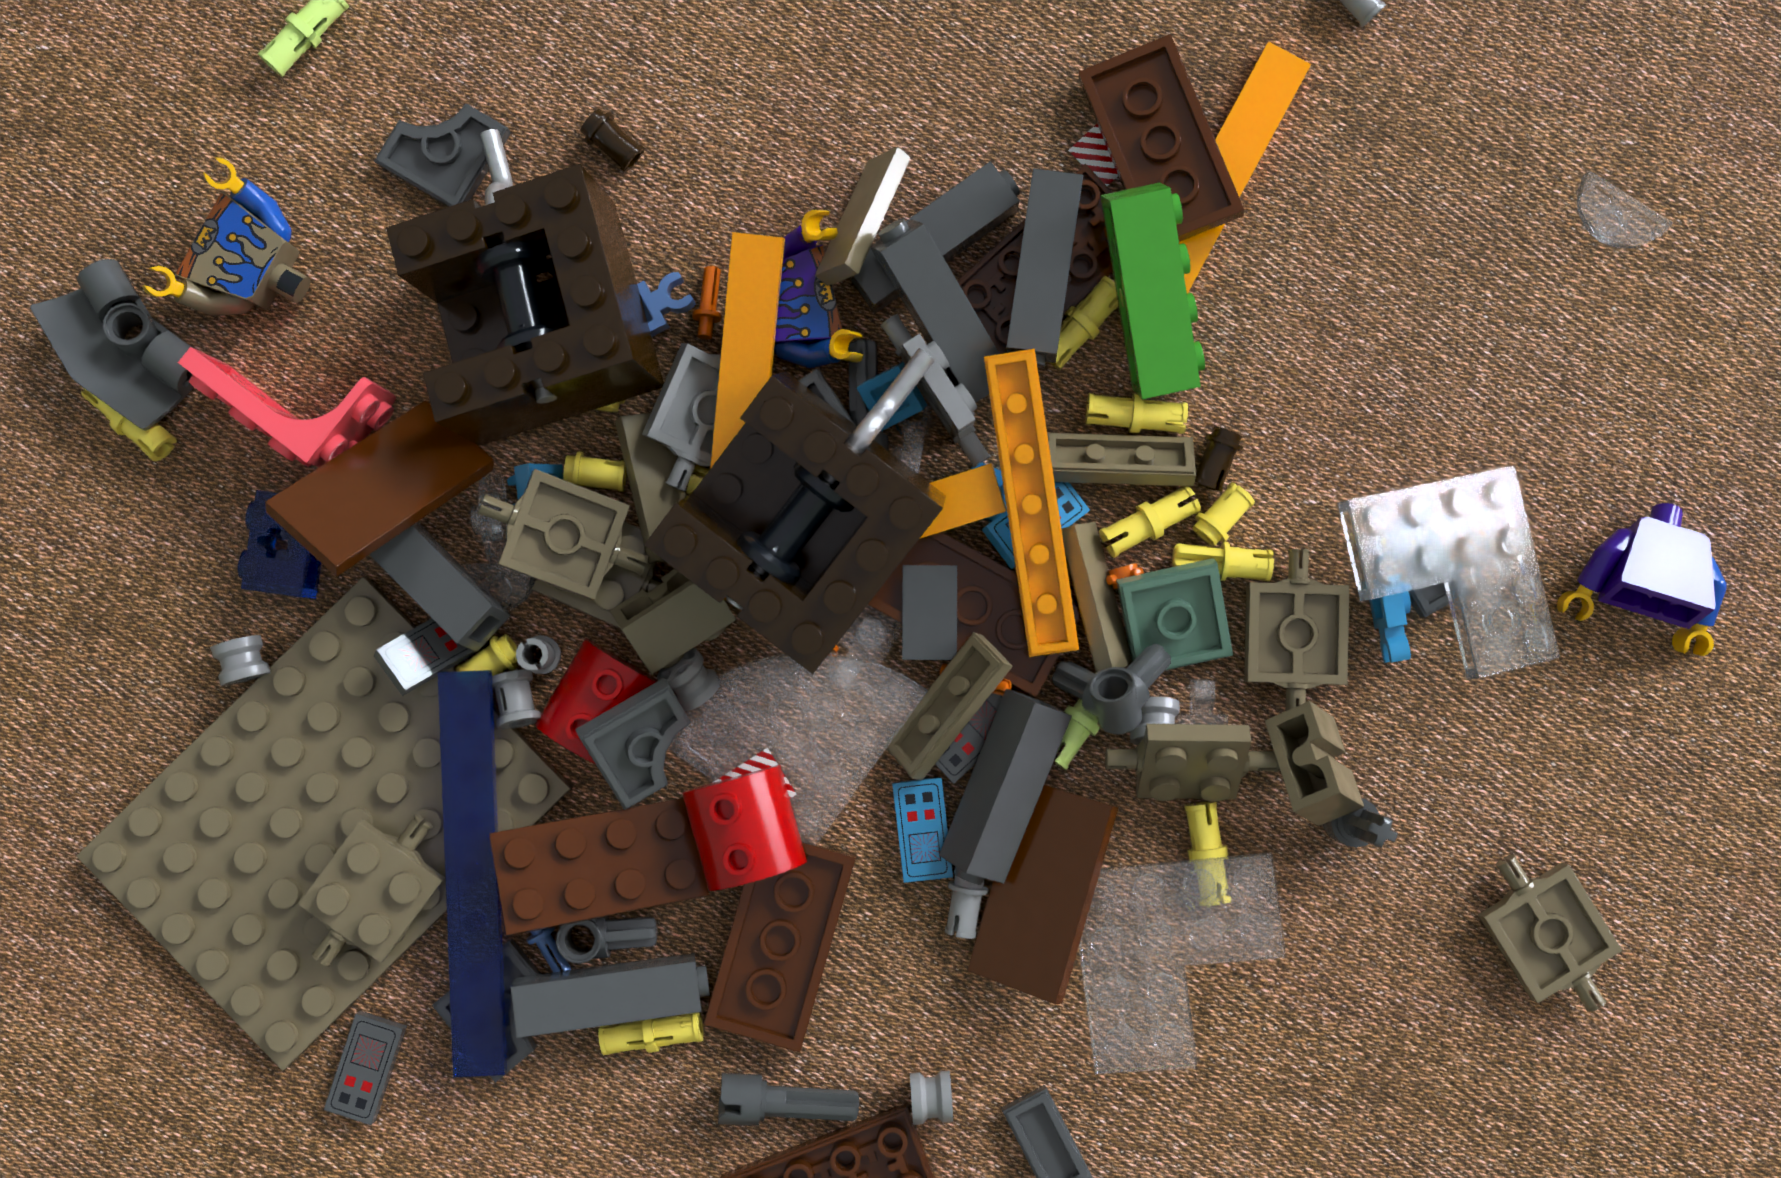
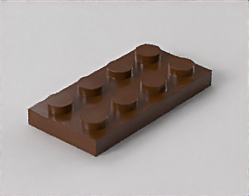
[1078,34,1244,242]
[868,532,1081,697]
[489,798,709,937]
[704,840,856,1052]

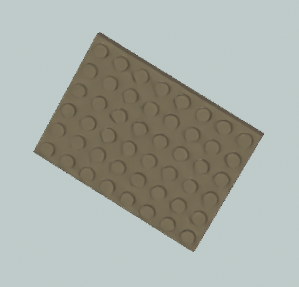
[76,577,573,1071]

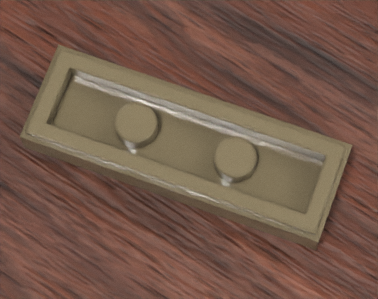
[815,146,910,286]
[615,413,686,564]
[1047,433,1196,486]
[1062,522,1132,672]
[884,632,1013,781]

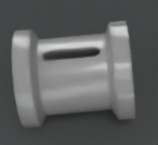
[489,669,541,730]

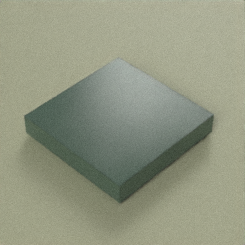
[1116,558,1233,670]

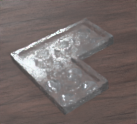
[1337,465,1560,680]
[1079,852,1286,1074]

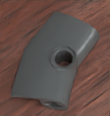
[30,259,194,431]

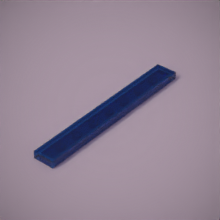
[438,670,507,1078]

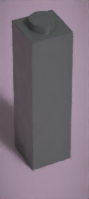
[849,161,1020,314]
[1006,168,1083,368]
[871,218,1000,403]
[369,522,511,652]
[939,689,1072,885]
[511,953,710,1038]

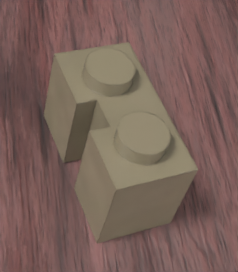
[610,569,736,675]
[1265,701,1364,826]

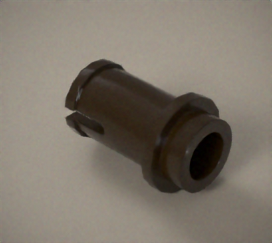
[580,109,645,172]
[1195,426,1243,493]

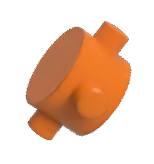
[1106,563,1144,590]

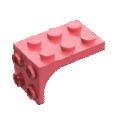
[178,347,396,467]

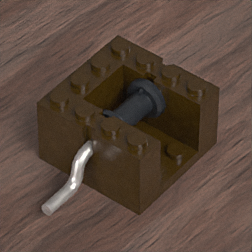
[386,129,664,446]
[644,348,946,674]

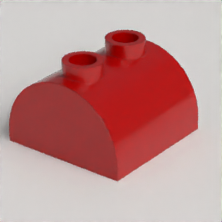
[535,638,658,765]
[682,764,807,891]

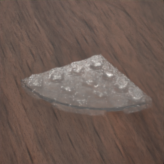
[668,653,928,846]

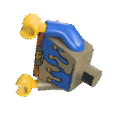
[142,157,310,316]

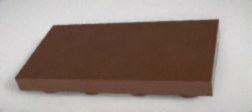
[958,164,1113,354]
[265,400,494,577]
[967,784,1118,1004]
[720,1103,935,1178]

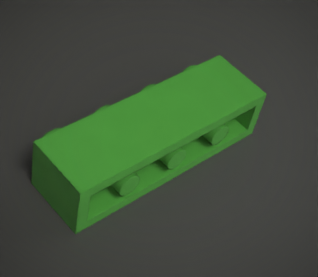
[1100,182,1205,400]

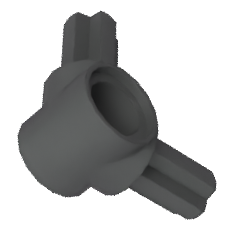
[1052,644,1171,734]
[556,916,658,964]

